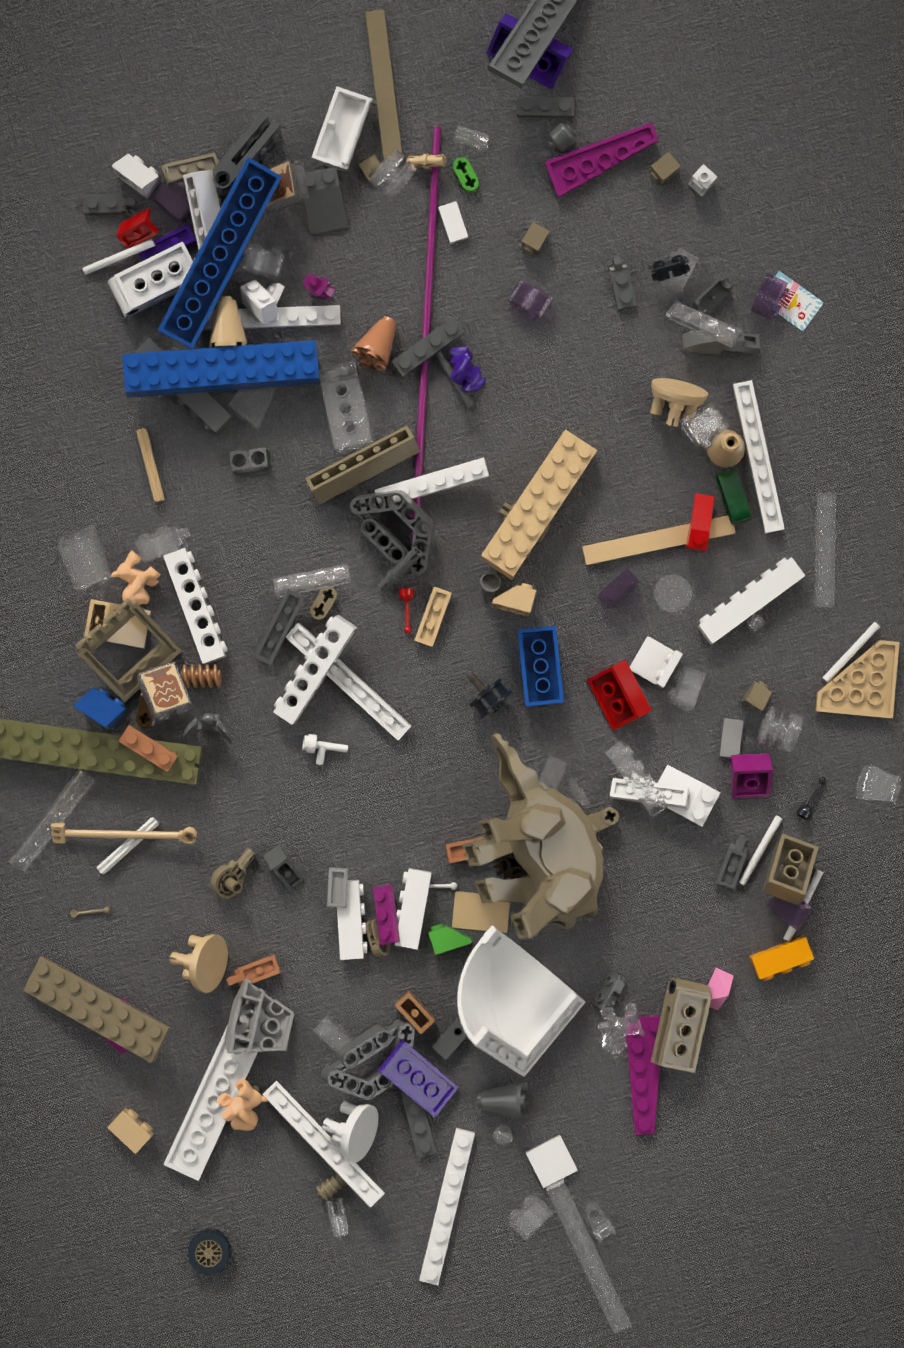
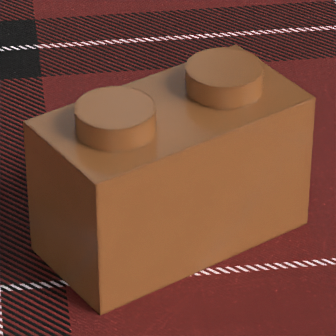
[395,990,435,1034]

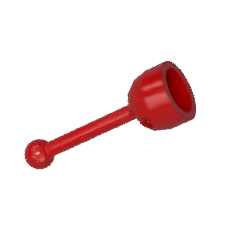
[399,588,414,634]

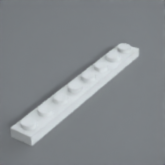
[202,305,341,331]
[732,380,785,534]
[286,623,411,740]
[262,1081,385,1208]
[419,1128,475,1285]

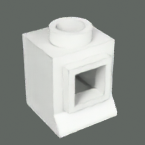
[688,164,717,197]

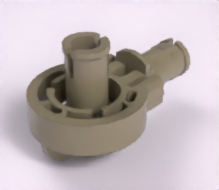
[211,848,257,899]

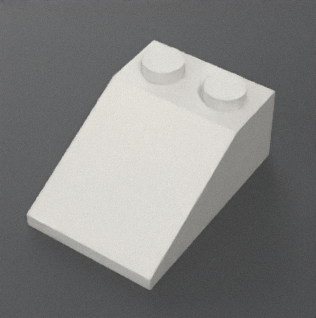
[657,765,720,826]

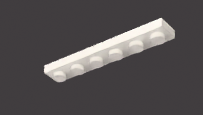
[375,457,490,507]

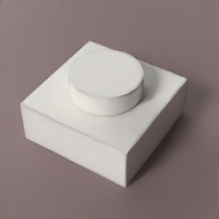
[267,283,285,304]

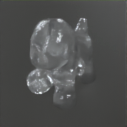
[598,1003,645,1055]

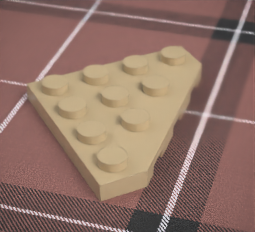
[815,640,900,719]

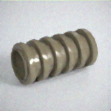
[317,1173,348,1201]

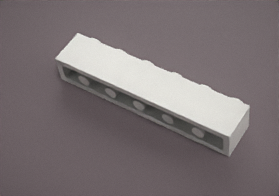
[697,557,805,645]

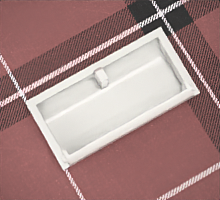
[311,87,373,172]

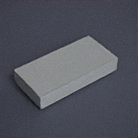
[719,718,744,758]
[327,868,349,908]

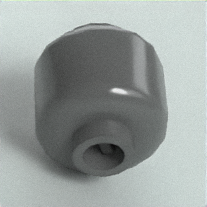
[548,123,577,152]

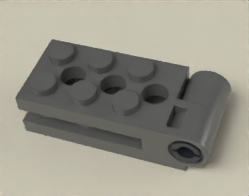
[212,112,283,198]

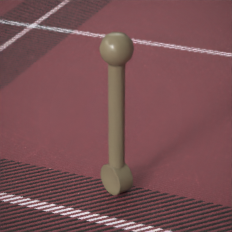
[70,906,111,918]

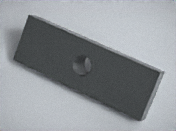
[432,1016,467,1060]

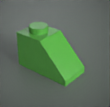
[428,923,472,955]

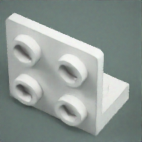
[630,636,683,688]

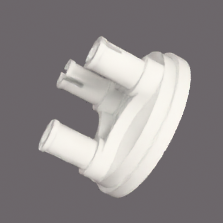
[322,1101,378,1163]

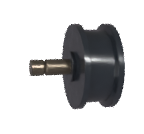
[468,673,513,719]

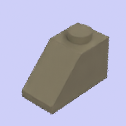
[741,681,772,712]

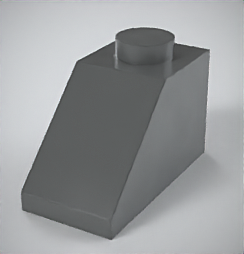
[263,845,305,890]

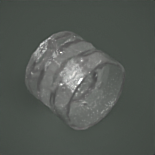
[758,706,803,754]

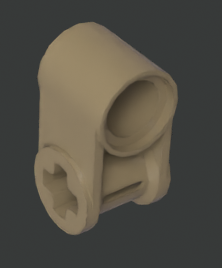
[586,807,619,832]

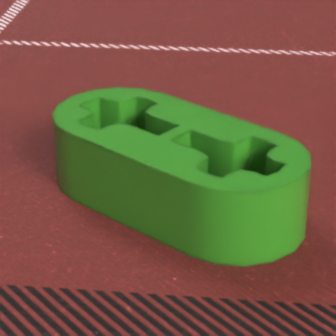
[453,157,479,193]

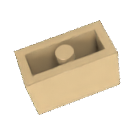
[107,1108,154,1154]

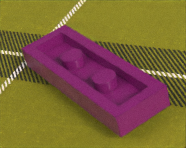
[373,884,400,946]

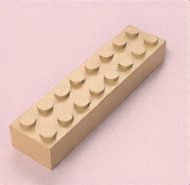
[480,429,597,580]

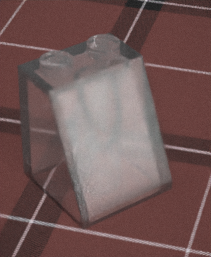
[58,525,112,590]

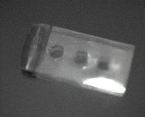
[318,360,374,454]

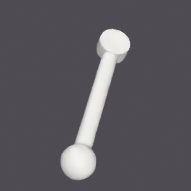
[429,882,457,890]

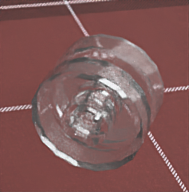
[369,149,417,199]

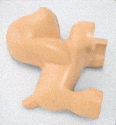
[111,550,161,605]
[217,1078,268,1131]

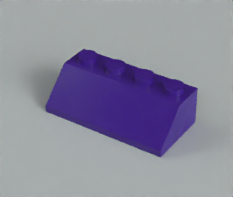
[486,13,573,89]

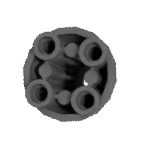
[477,1081,532,1121]

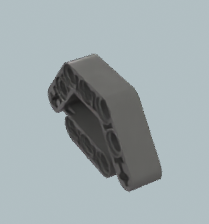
[350,490,435,575]
[321,1019,415,1100]

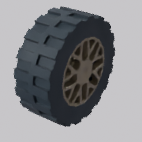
[187,1229,232,1275]

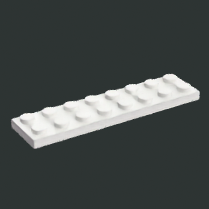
[163,1025,258,1181]

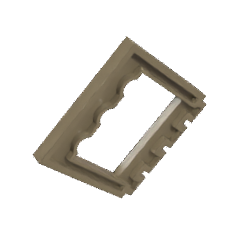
[75,599,182,702]

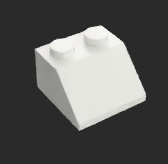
[112,154,161,199]

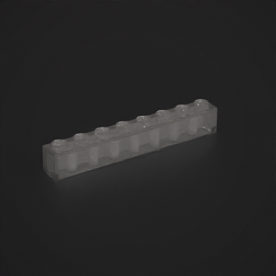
[546,1178,632,1334]

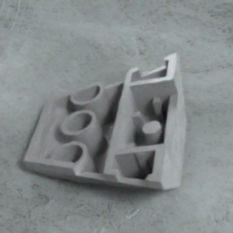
[225,978,294,1053]

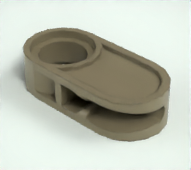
[366,918,390,957]

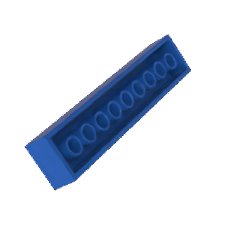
[157,157,282,349]
[122,340,319,398]

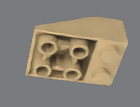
[84,599,151,648]

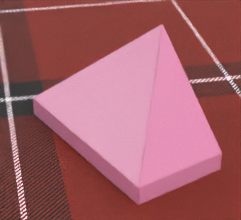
[708,968,734,1011]

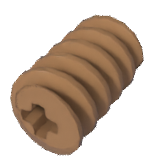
[181,664,222,689]

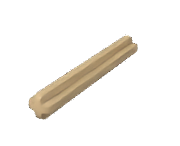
[136,428,165,502]

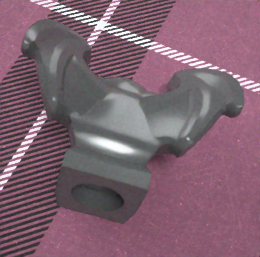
[184,713,232,743]

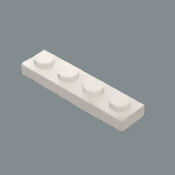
[610,778,689,808]

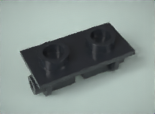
[649,255,690,282]

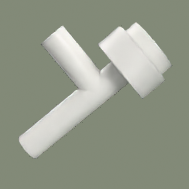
[302,734,348,765]

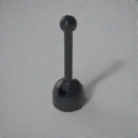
[796,776,826,821]

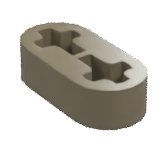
[310,586,337,620]

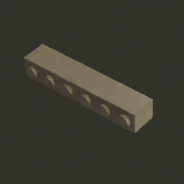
[305,426,420,504]

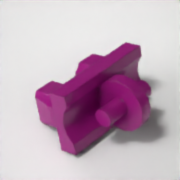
[303,274,336,300]

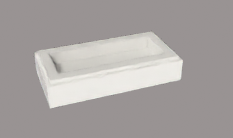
[438,201,468,244]

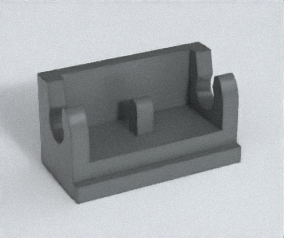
[692,275,733,319]

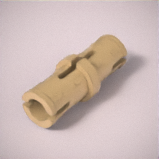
[407,153,447,169]

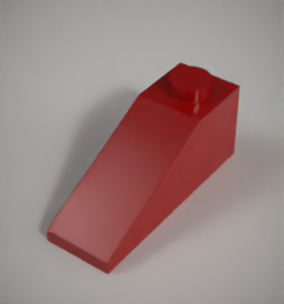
[685,493,714,553]

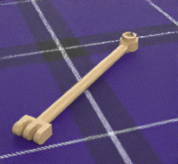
[51,823,197,844]

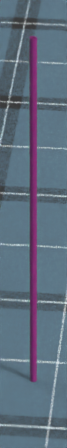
[411,127,441,542]

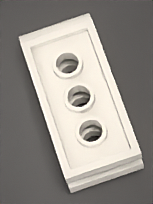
[108,242,193,317]

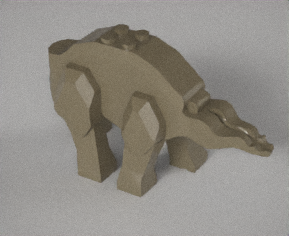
[463,733,603,939]

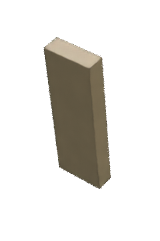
[161,152,219,185]

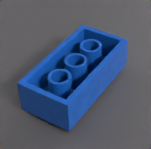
[517,626,564,707]

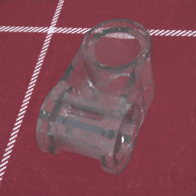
[585,1203,617,1243]

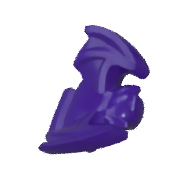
[450,347,486,392]

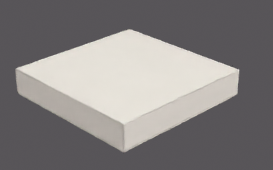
[526,1135,578,1188]

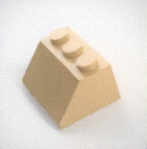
[492,583,536,617]

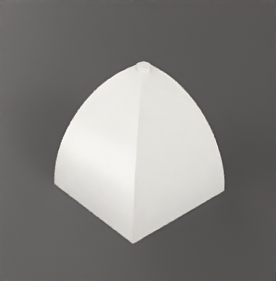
[458,926,585,1077]

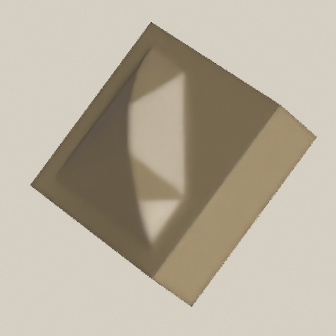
[358,154,385,182]

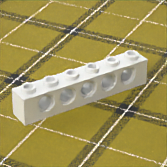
[163,548,228,664]
[273,615,357,725]

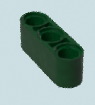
[716,469,751,525]

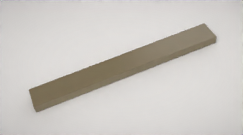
[365,9,403,162]

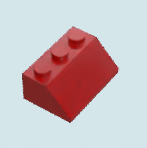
[587,659,652,730]

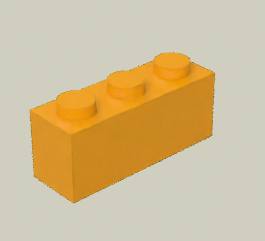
[749,936,814,981]

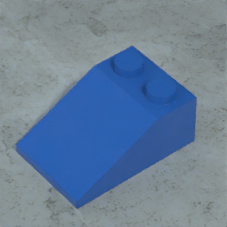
[74,687,128,728]

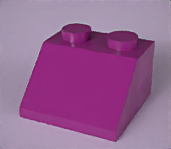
[730,753,773,798]

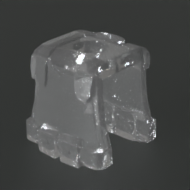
[679,403,729,450]
[856,764,902,803]

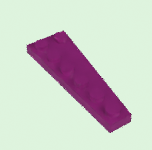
[545,122,658,198]
[625,1015,661,1135]

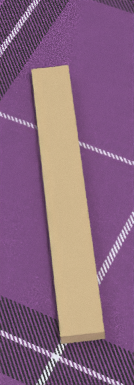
[582,515,736,565]

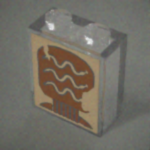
[265,159,309,212]
[137,661,191,721]

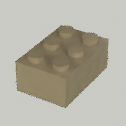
[762,833,819,905]

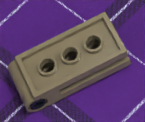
[651,978,712,1073]

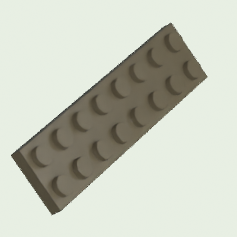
[23,956,171,1063]

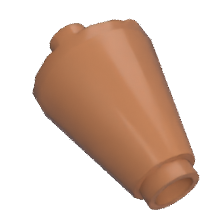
[351,316,397,371]

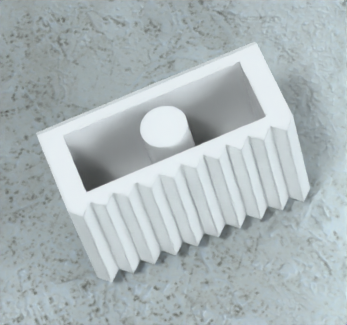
[240,280,278,324]

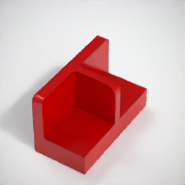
[116,208,158,249]

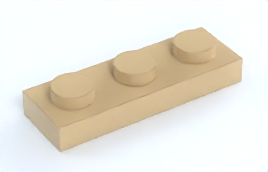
[414,587,452,647]

